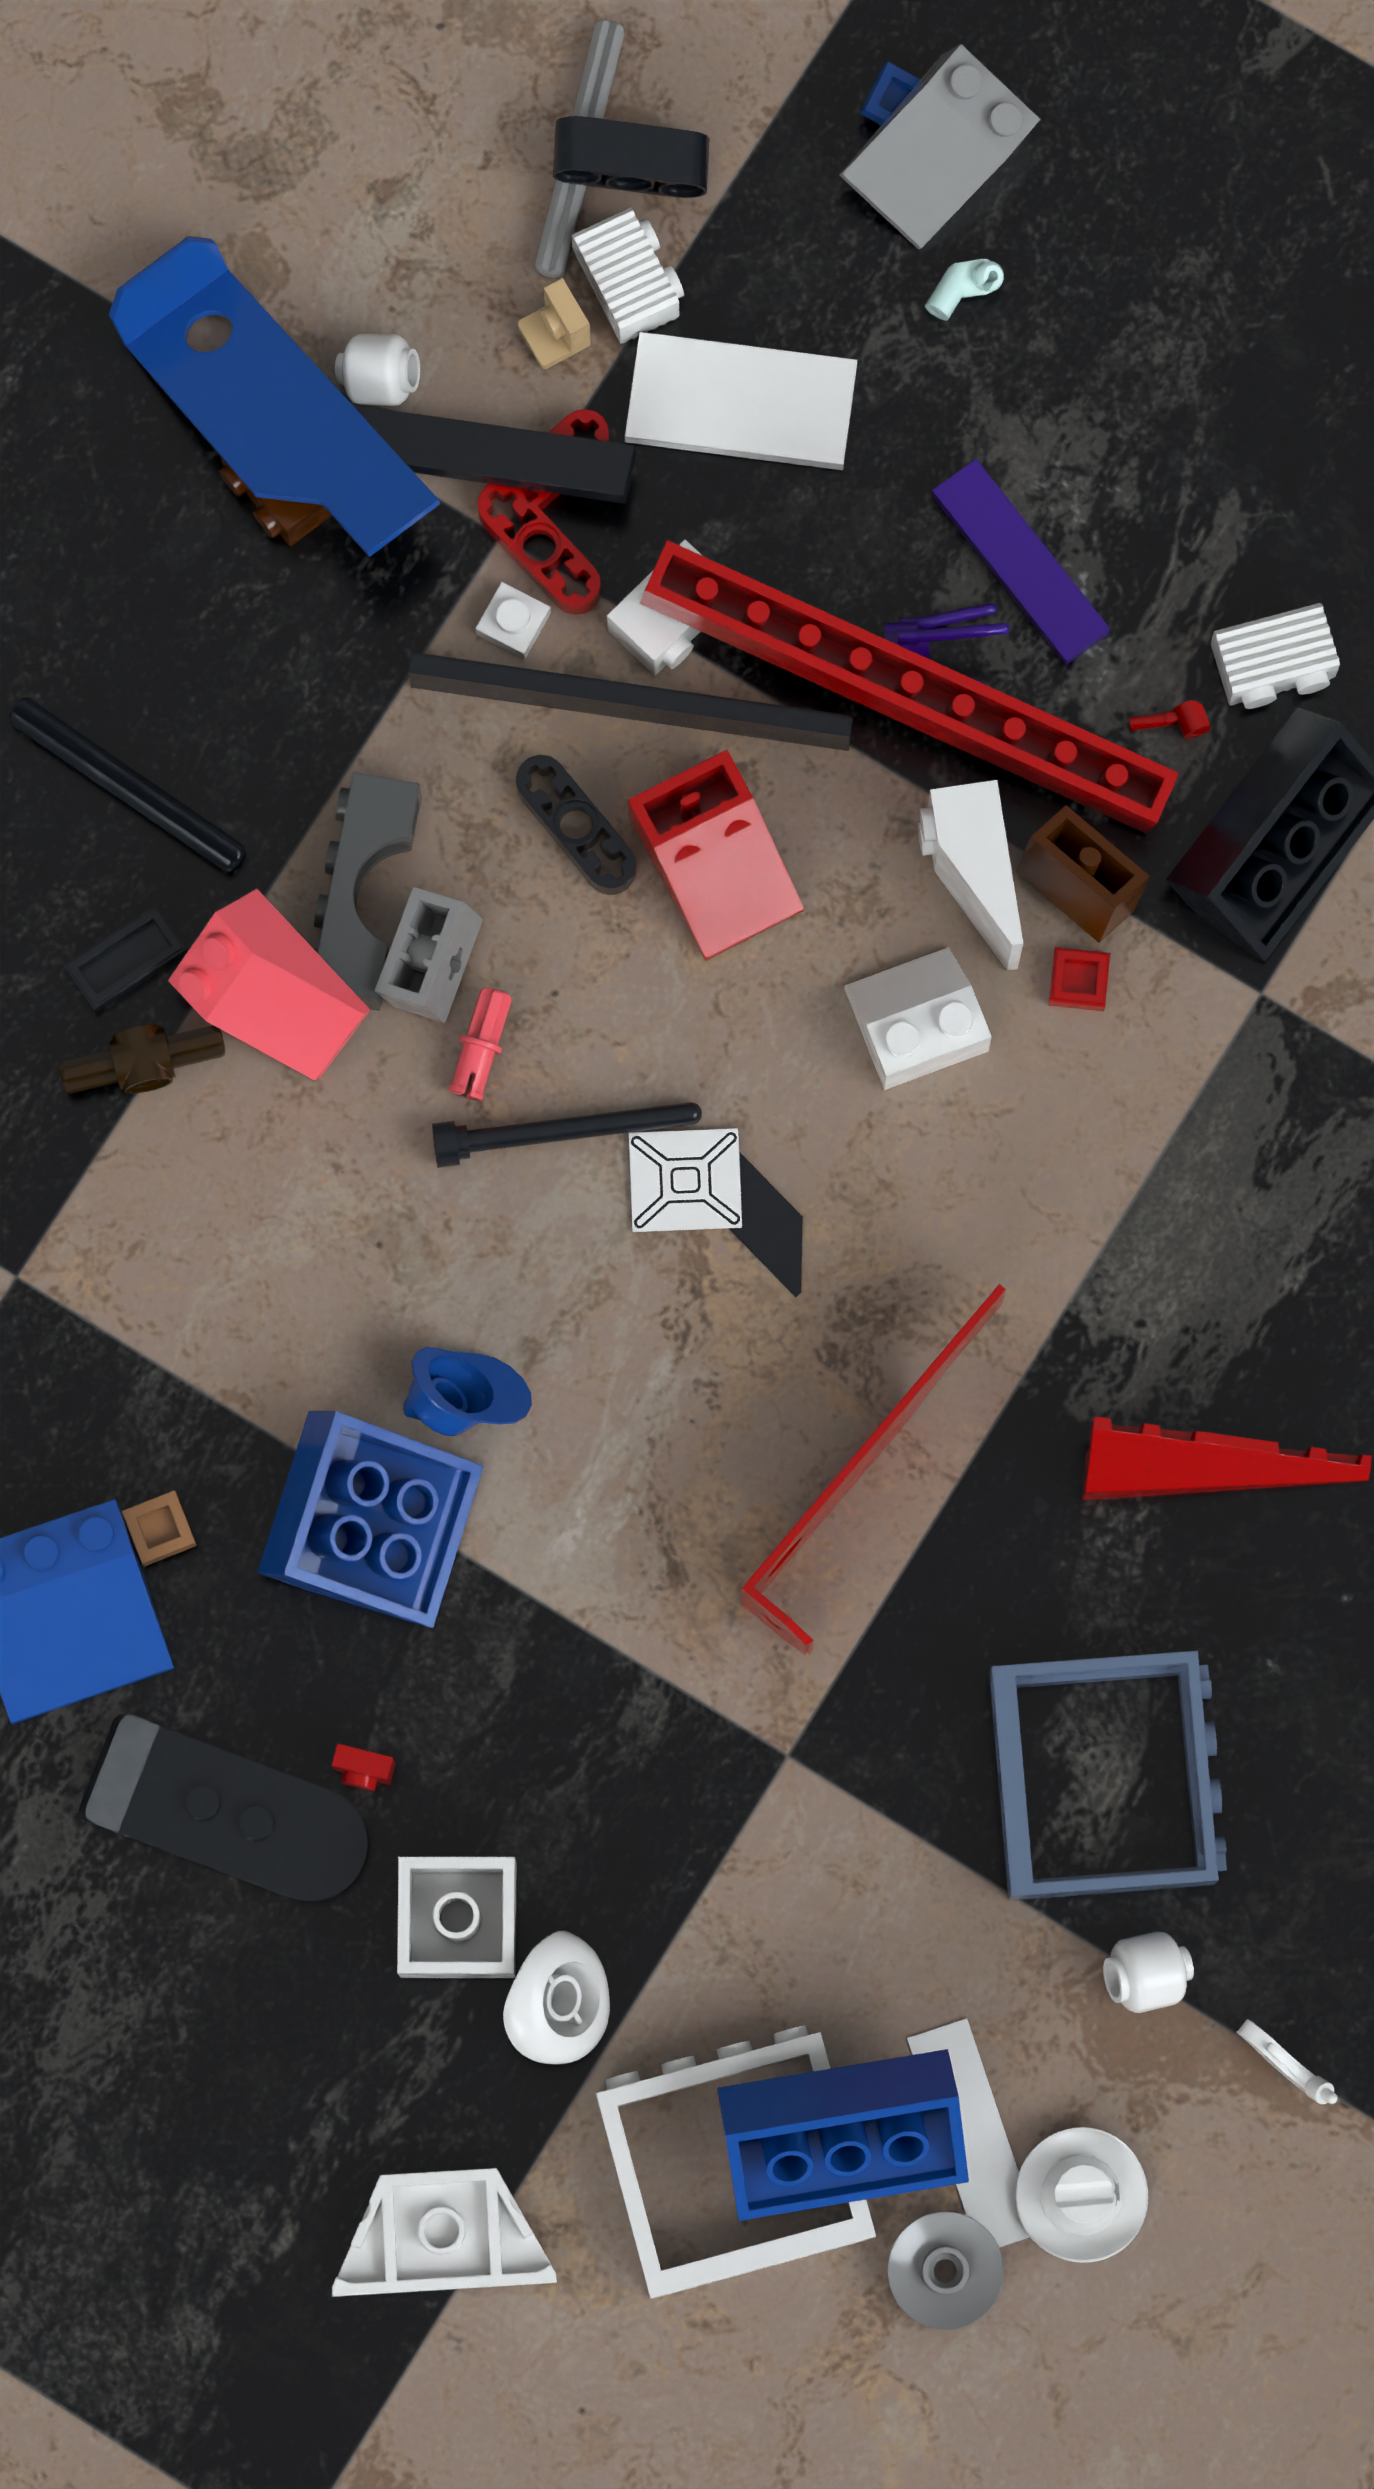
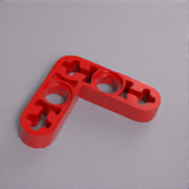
[477,409,609,615]

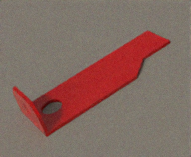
[741,1284,1006,1655]

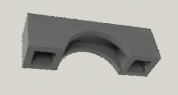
[313,772,422,1011]

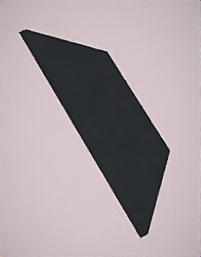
[729,1152,803,1297]

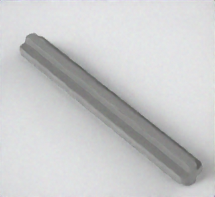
[535,20,624,278]

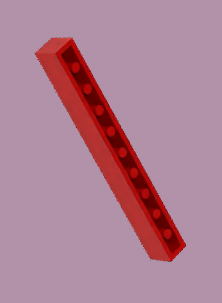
[640,540,1179,834]

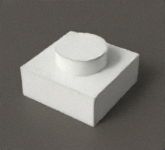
[475,582,551,660]

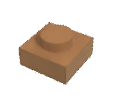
[122,1490,197,1567]

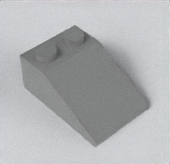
[839,44,1040,250]

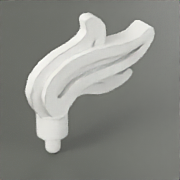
[1236,2019,1338,2104]

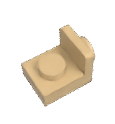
[518,278,591,369]

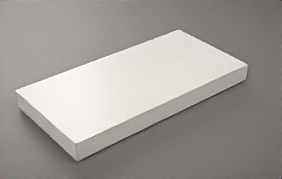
[625,332,857,470]

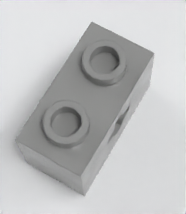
[375,887,483,1023]

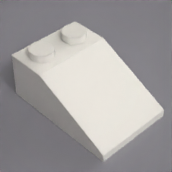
[918,780,1023,971]

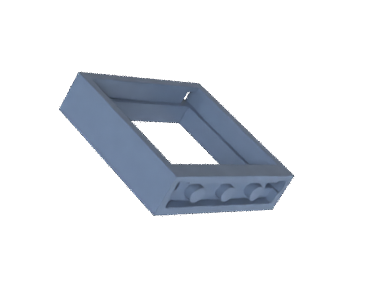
[989,1651,1227,1901]

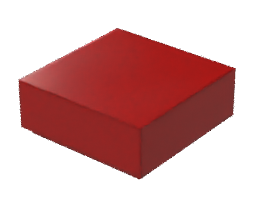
[1048,947,1111,1011]

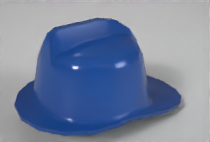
[403,1347,532,1436]

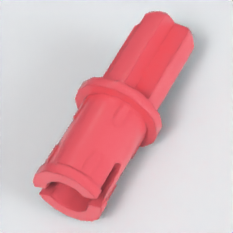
[448,988,512,1101]

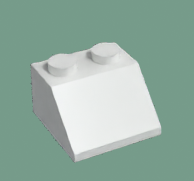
[844,947,992,1090]

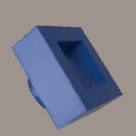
[859,62,920,125]

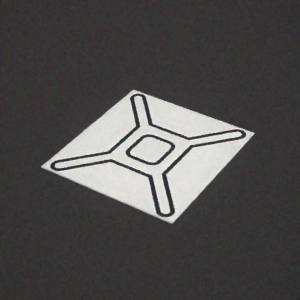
[629,1128,742,1232]

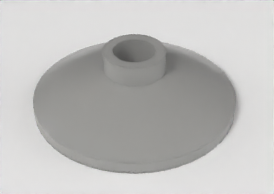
[888,2212,1004,2330]

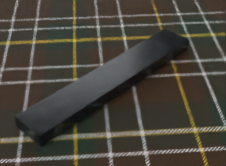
[353,405,637,504]

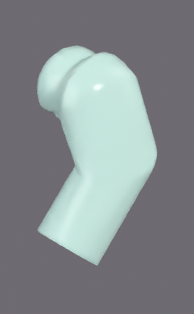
[925,259,1004,321]

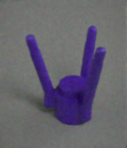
[885,604,1010,684]

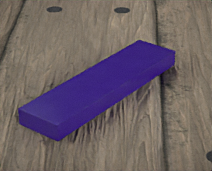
[932,459,1110,666]

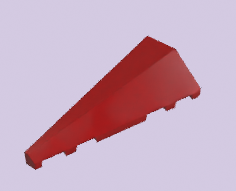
[1082,1417,1372,1501]

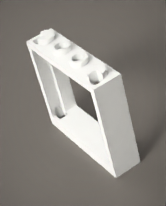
[596,2025,876,2299]

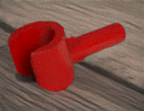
[1129,700,1211,739]

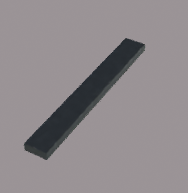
[408,652,853,751]

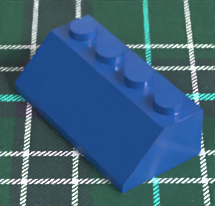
[717,2049,969,2221]

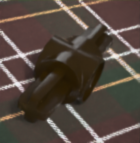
[59,1024,225,1094]

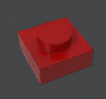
[332,1743,396,1791]

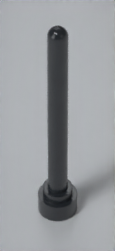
[432,1102,702,1168]

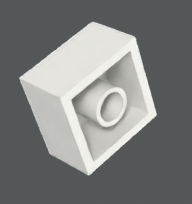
[397,1857,517,1978]

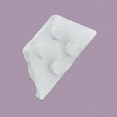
[332,2168,557,2297]

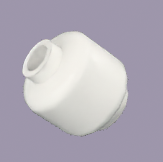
[335,334,420,406]
[1103,1932,1194,2013]

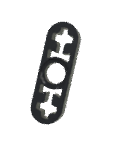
[516,755,636,895]

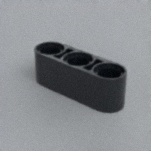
[553,116,710,198]

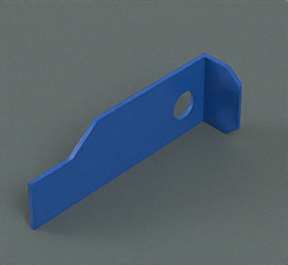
[109,236,440,557]

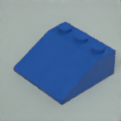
[257,1411,484,1628]
[0,1499,175,1724]

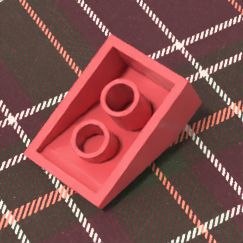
[168,889,370,1081]

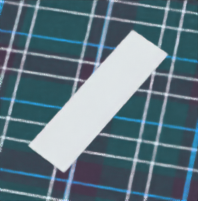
[907,2018,1030,2248]

